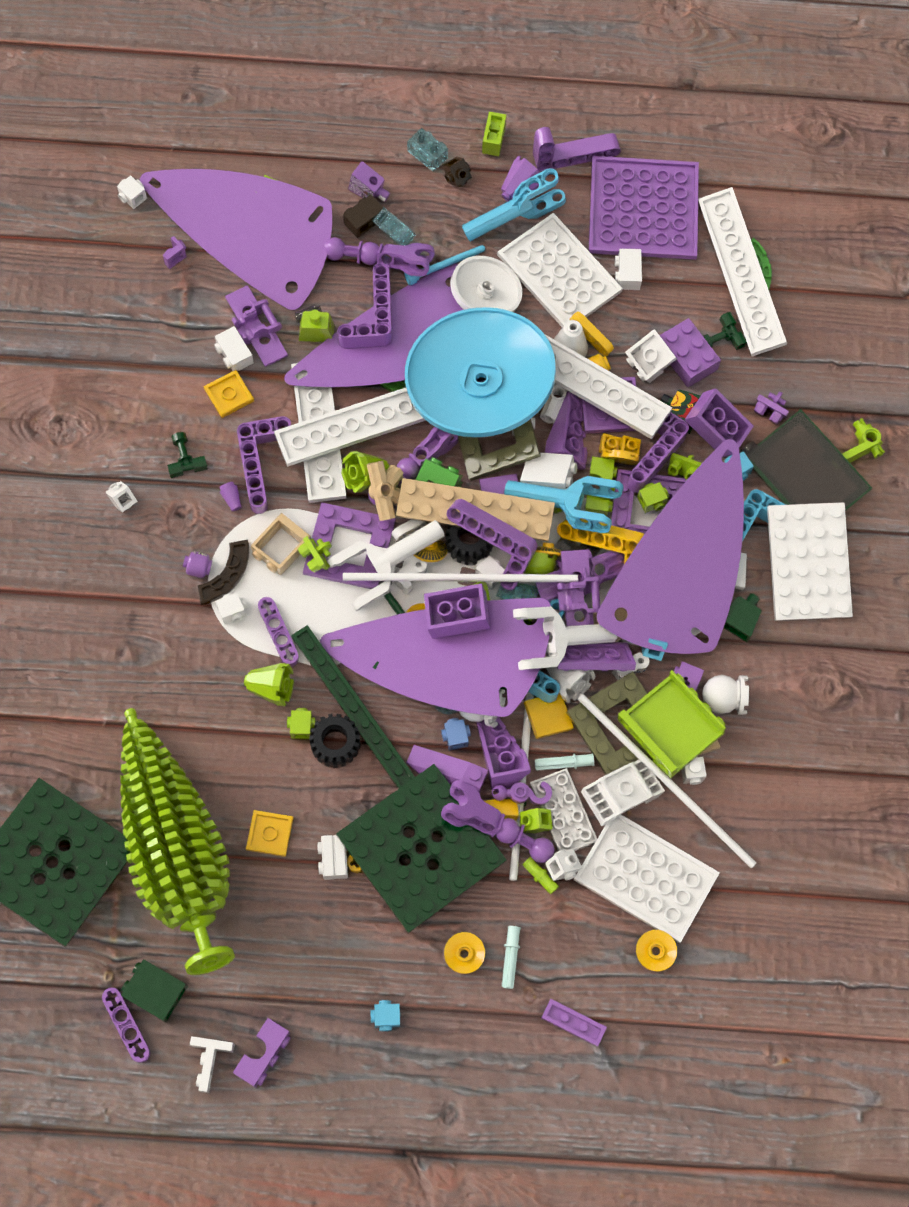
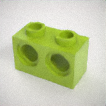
[482,112,506,156]

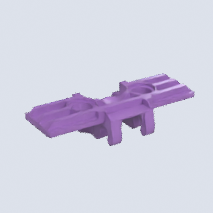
[225,285,288,367]
[535,549,624,602]
[557,550,600,626]

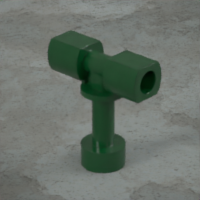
[703,312,747,350]
[167,432,208,478]

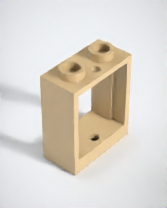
[251,513,311,575]

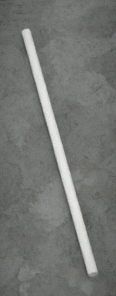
[343,573,578,582]
[509,681,535,881]
[578,694,757,868]

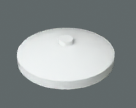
[450,256,522,312]

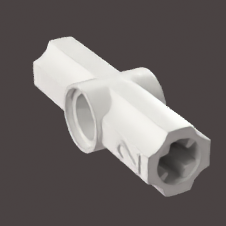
[540,383,568,424]

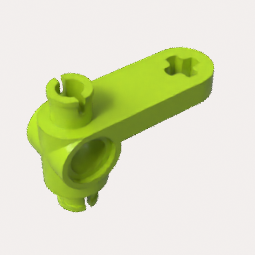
[831,418,885,469]

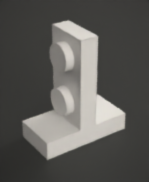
[190,1036,235,1093]

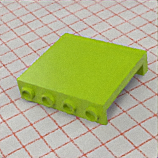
[618,670,726,778]

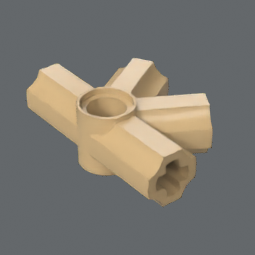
[367,461,404,521]

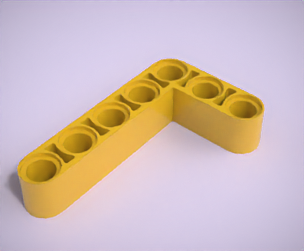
[557,519,644,564]

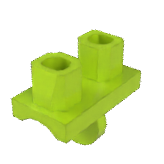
[668,453,702,480]
[298,536,332,573]

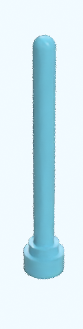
[404,245,485,286]

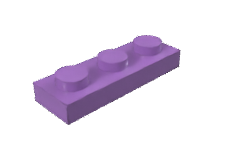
[541,999,607,1047]

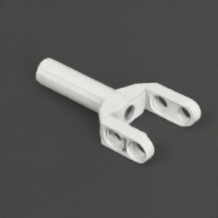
[327,520,445,611]
[513,607,618,670]

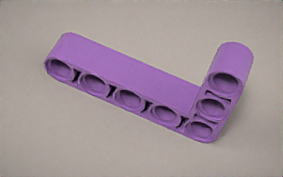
[533,127,621,171]
[337,263,392,348]
[627,412,689,493]
[237,416,291,514]
[447,499,537,590]

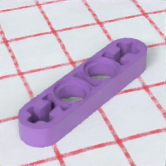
[258,597,299,667]
[102,988,150,1063]

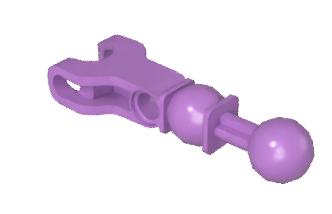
[324,237,435,276]
[368,427,458,505]
[441,780,555,863]

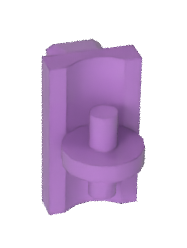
[754,391,789,425]

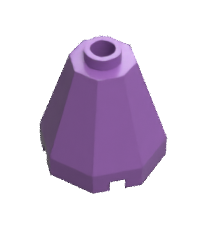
[501,156,540,202]

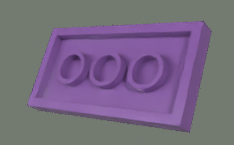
[557,642,636,671]

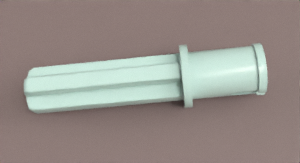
[535,753,594,771]
[502,926,521,989]

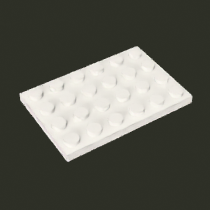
[497,213,623,327]
[767,503,853,621]
[574,814,720,943]

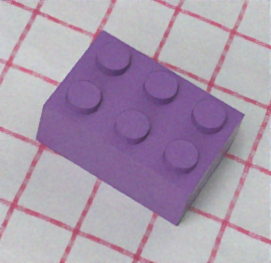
[660,318,721,387]
[685,388,753,457]
[424,583,490,639]

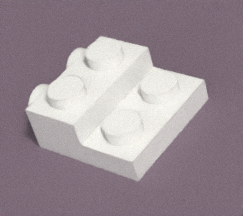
[625,329,677,383]

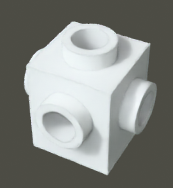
[545,850,582,881]

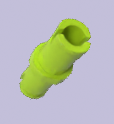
[523,857,559,895]

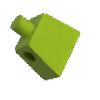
[299,310,335,342]

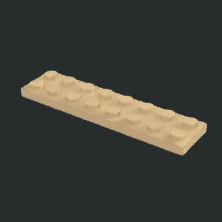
[396,478,555,541]

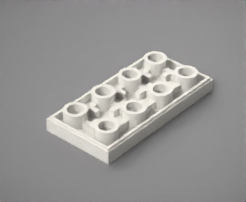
[530,768,597,852]

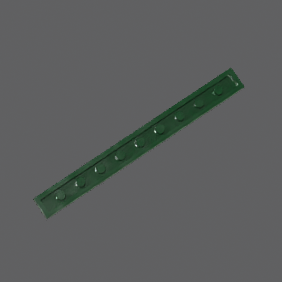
[291,625,415,789]

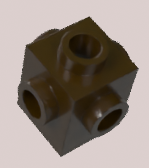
[442,156,472,187]

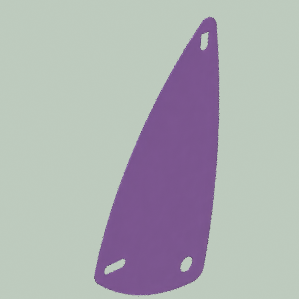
[140,169,332,310]
[284,263,464,387]
[597,439,744,654]
[320,598,551,717]

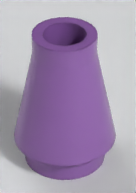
[220,482,242,512]

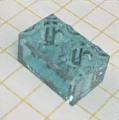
[407,128,448,172]
[373,207,416,246]

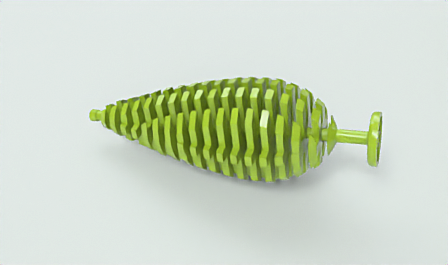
[120,708,235,975]

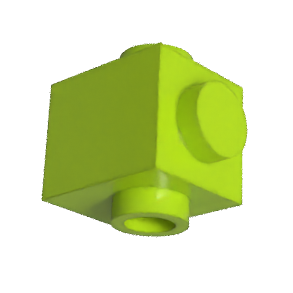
[637,482,669,513]
[287,708,316,739]
[519,808,552,833]

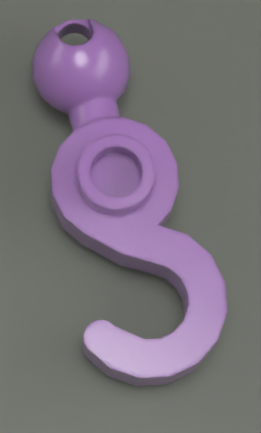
[492,781,552,806]

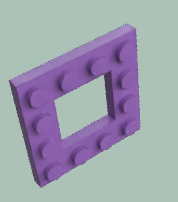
[611,469,686,532]
[303,502,396,589]

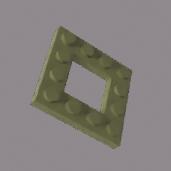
[458,419,541,481]
[566,671,649,775]

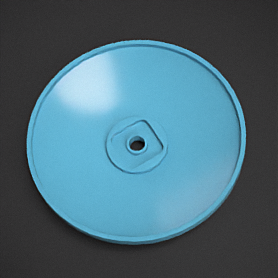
[405,307,556,437]

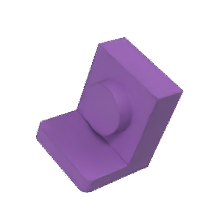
[163,236,187,269]

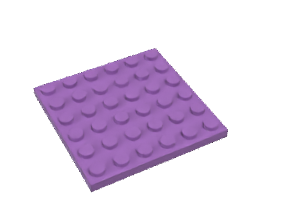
[588,156,699,260]

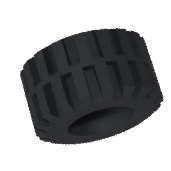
[446,525,493,565]
[310,714,360,768]

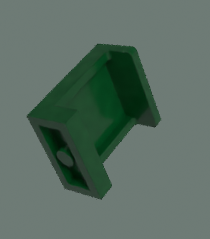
[121,959,188,1023]

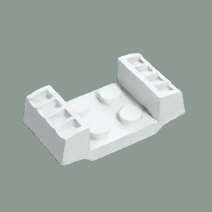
[581,760,665,826]

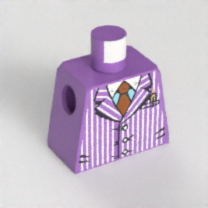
[348,161,390,202]

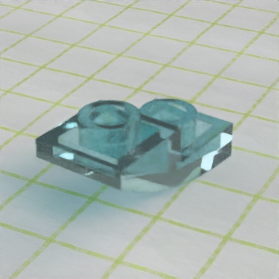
[496,583,538,600]

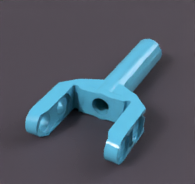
[462,168,566,241]
[504,476,624,533]

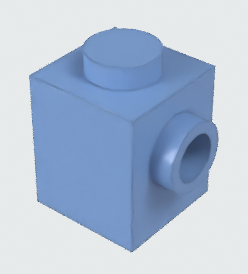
[441,718,471,751]

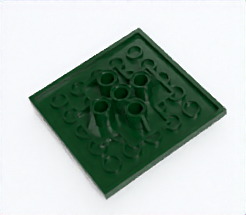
[336,764,507,934]
[0,778,132,948]

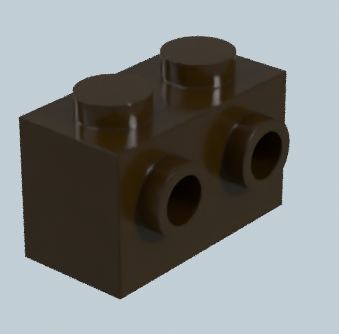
[343,194,385,238]

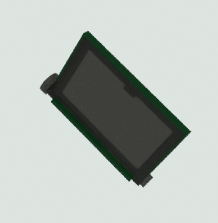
[740,409,872,511]

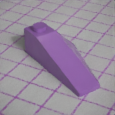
[545,391,587,470]
[476,716,531,789]
[406,745,488,793]

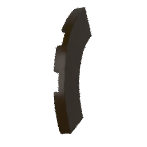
[197,539,249,606]

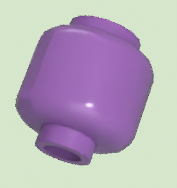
[183,551,212,578]

